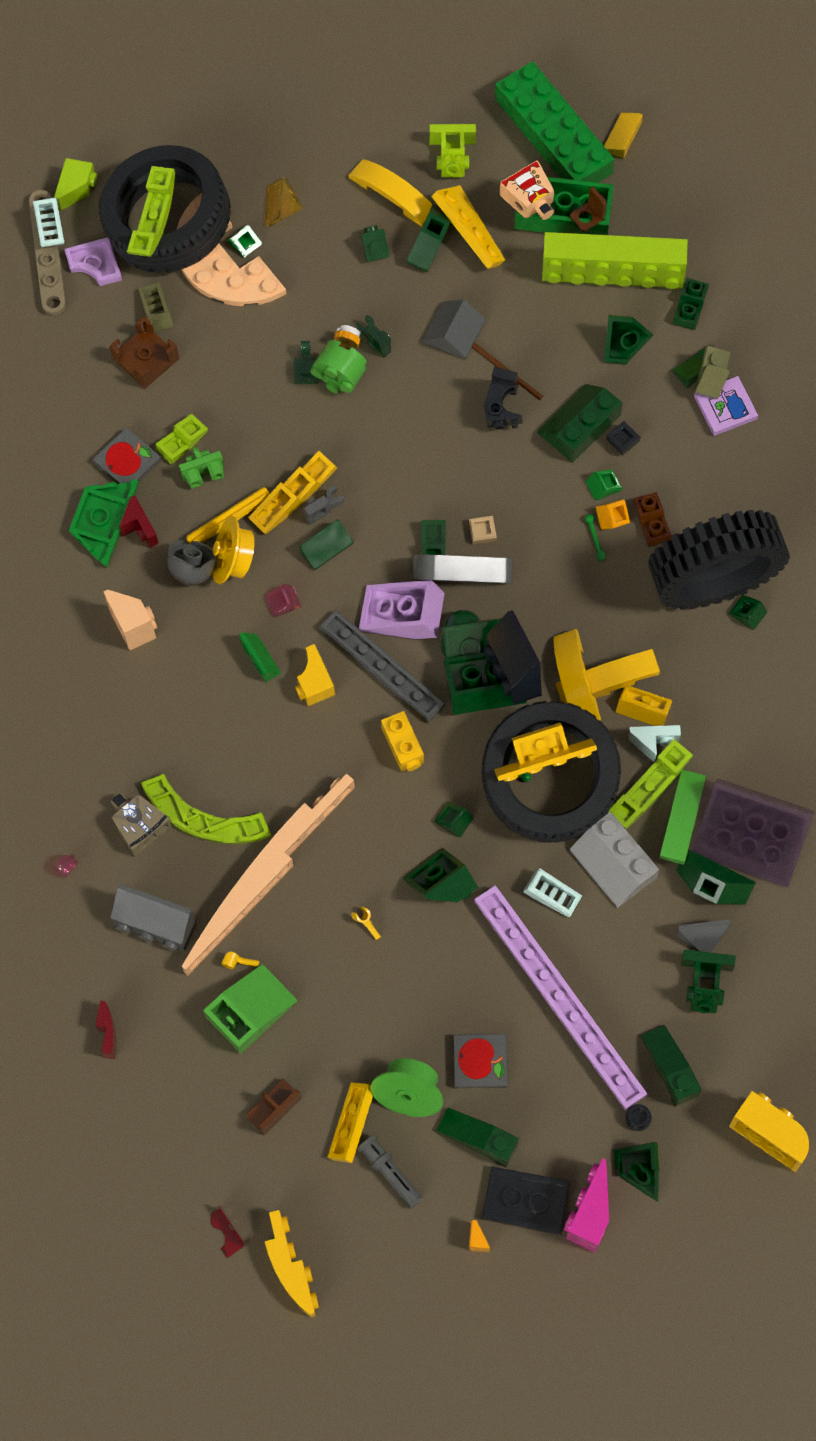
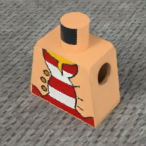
[500,160,554,220]

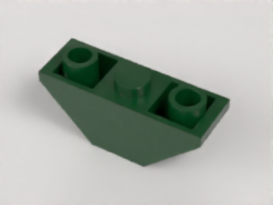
[406,204,451,273]
[676,849,756,905]

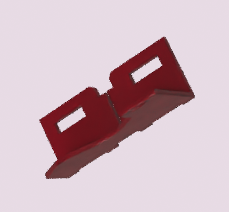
[211,1206,246,1258]

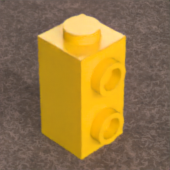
[381,711,424,772]

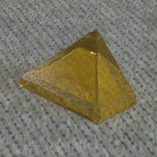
[265,177,302,227]

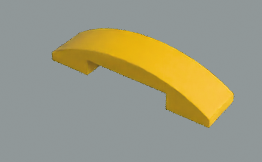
[348,159,432,227]
[554,629,601,721]

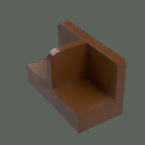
[245,1079,302,1136]

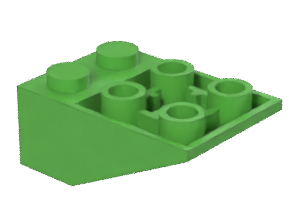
[203,964,298,1054]

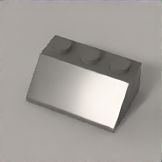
[569,812,659,908]

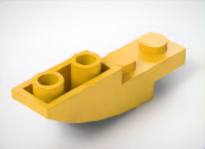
[265,1210,319,1317]

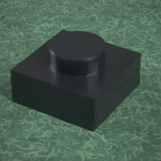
[606,421,640,456]

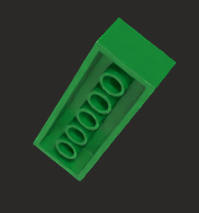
[495,61,614,183]

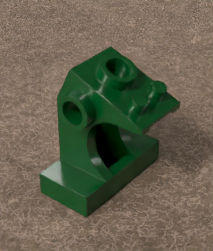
[681,949,736,1014]

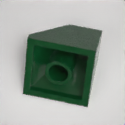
[403,848,478,903]

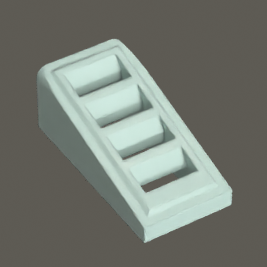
[33,198,65,248]
[523,868,582,918]

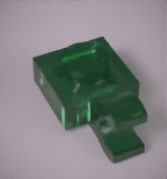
[356,315,391,358]
[294,341,318,384]

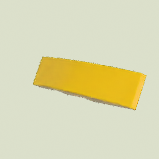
[248,451,337,534]
[555,649,660,704]

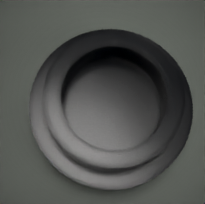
[625,1104,652,1131]

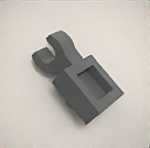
[304,485,345,525]

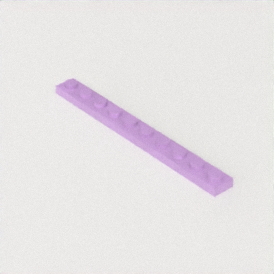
[474,885,647,1110]

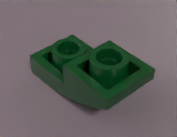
[673,278,709,330]

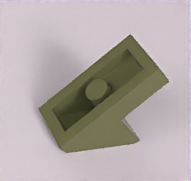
[694,346,731,399]

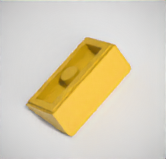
[604,113,643,159]
[616,686,673,726]

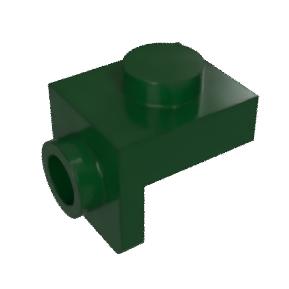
[359,225,390,262]

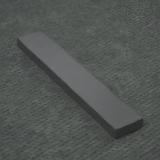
[319,610,445,723]

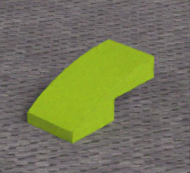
[155,414,208,465]

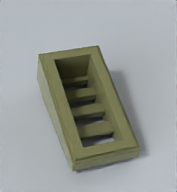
[138,282,174,332]

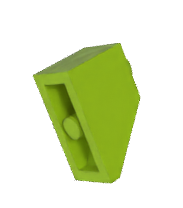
[54,158,98,211]

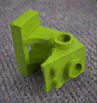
[430,124,476,177]

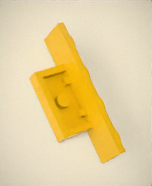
[494,723,597,782]

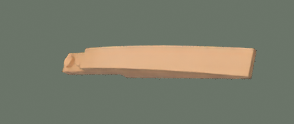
[182,774,355,976]

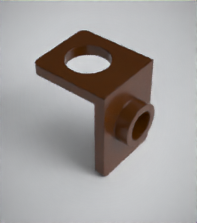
[570,186,607,232]

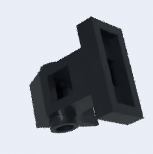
[484,366,523,430]

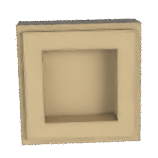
[469,516,497,544]

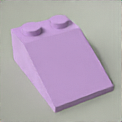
[359,580,445,639]

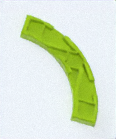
[141,774,271,844]

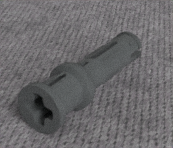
[357,1134,423,1209]

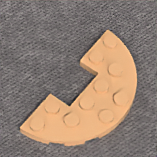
[177,193,287,306]

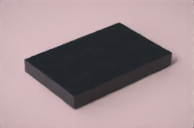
[482,1166,570,1235]

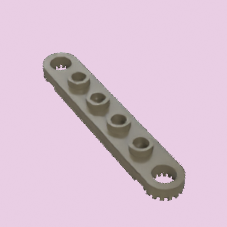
[29,190,66,317]

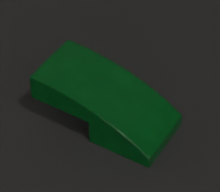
[421,520,446,555]

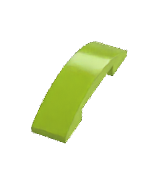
[127,166,175,257]
[608,739,693,830]

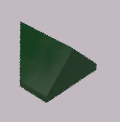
[604,315,653,364]
[614,1142,659,1202]

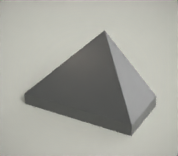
[676,919,730,952]

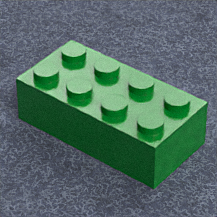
[514,177,614,235]

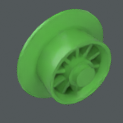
[371,1058,443,1117]

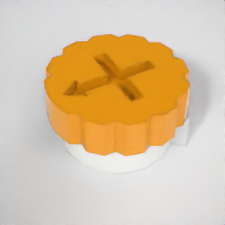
[334,325,360,349]

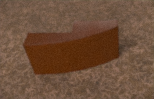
[633,492,672,547]

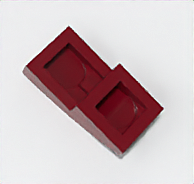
[96,1000,116,1059]

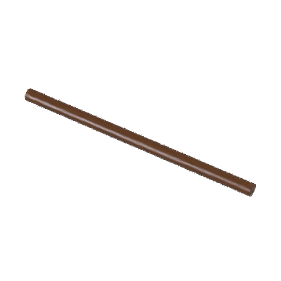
[472,342,544,400]

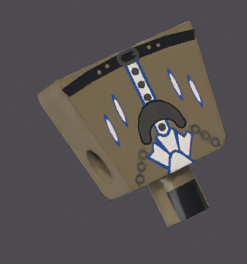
[111,793,172,857]

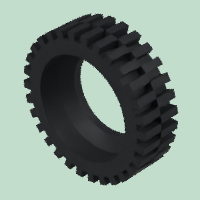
[648,510,790,610]

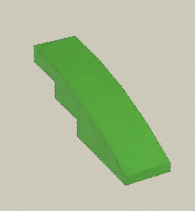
[659,770,706,865]

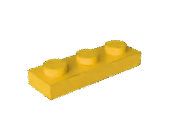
[328,1082,373,1163]

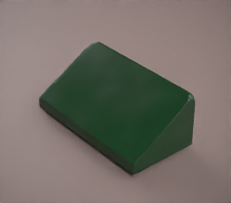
[672,345,713,388]
[299,519,354,571]

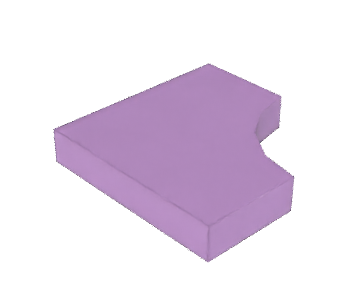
[64,237,122,286]

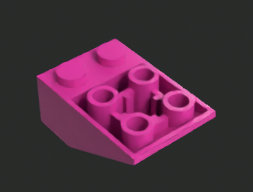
[564,1158,609,1253]

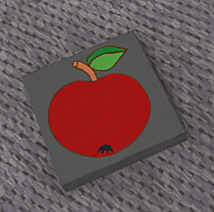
[93,427,161,484]
[454,1034,507,1088]

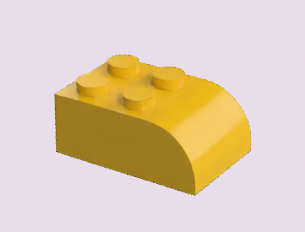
[729,1091,809,1172]

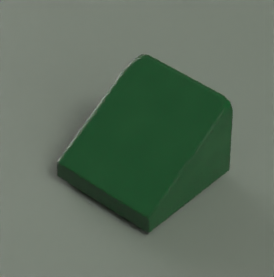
[729,595,767,630]
[434,801,473,837]

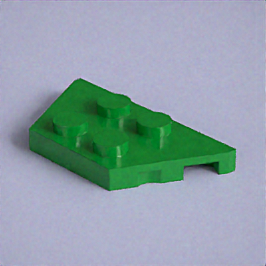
[69,479,140,568]

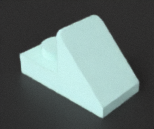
[628,725,681,762]

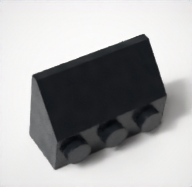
[483,610,542,705]

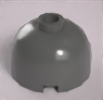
[167,540,217,586]

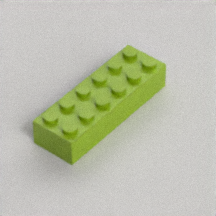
[542,232,688,289]

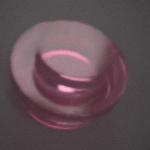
[55,854,78,877]

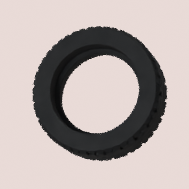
[99,145,231,273]
[482,701,621,843]

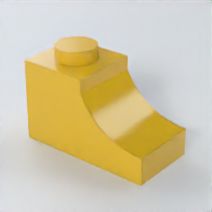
[295,644,335,706]

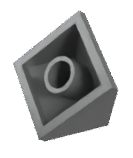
[422,299,485,360]

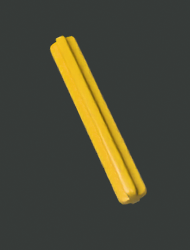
[186,487,270,544]

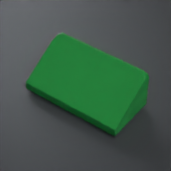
[239,632,281,682]

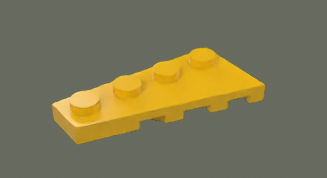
[431,185,505,269]

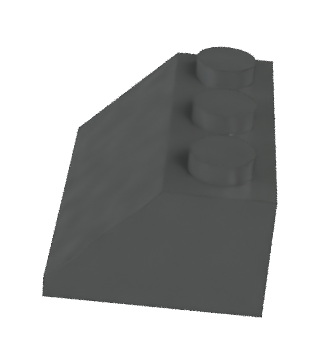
[111,883,196,951]

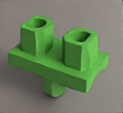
[179,446,224,489]

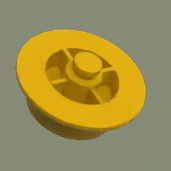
[212,516,254,584]

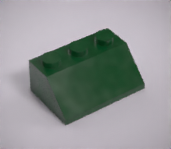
[537,384,623,463]
[443,652,527,715]

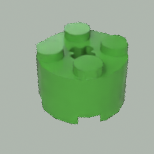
[310,340,367,393]

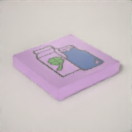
[694,376,758,436]

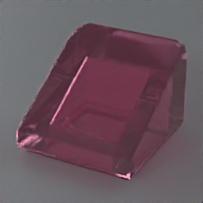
[265,584,302,617]

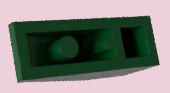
[641,1025,702,1106]
[436,1107,519,1167]

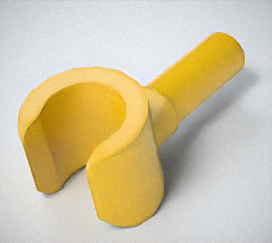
[351,907,381,940]
[222,952,259,970]

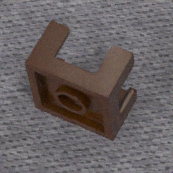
[109,316,179,389]

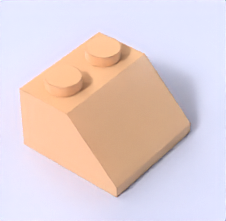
[103,590,157,651]

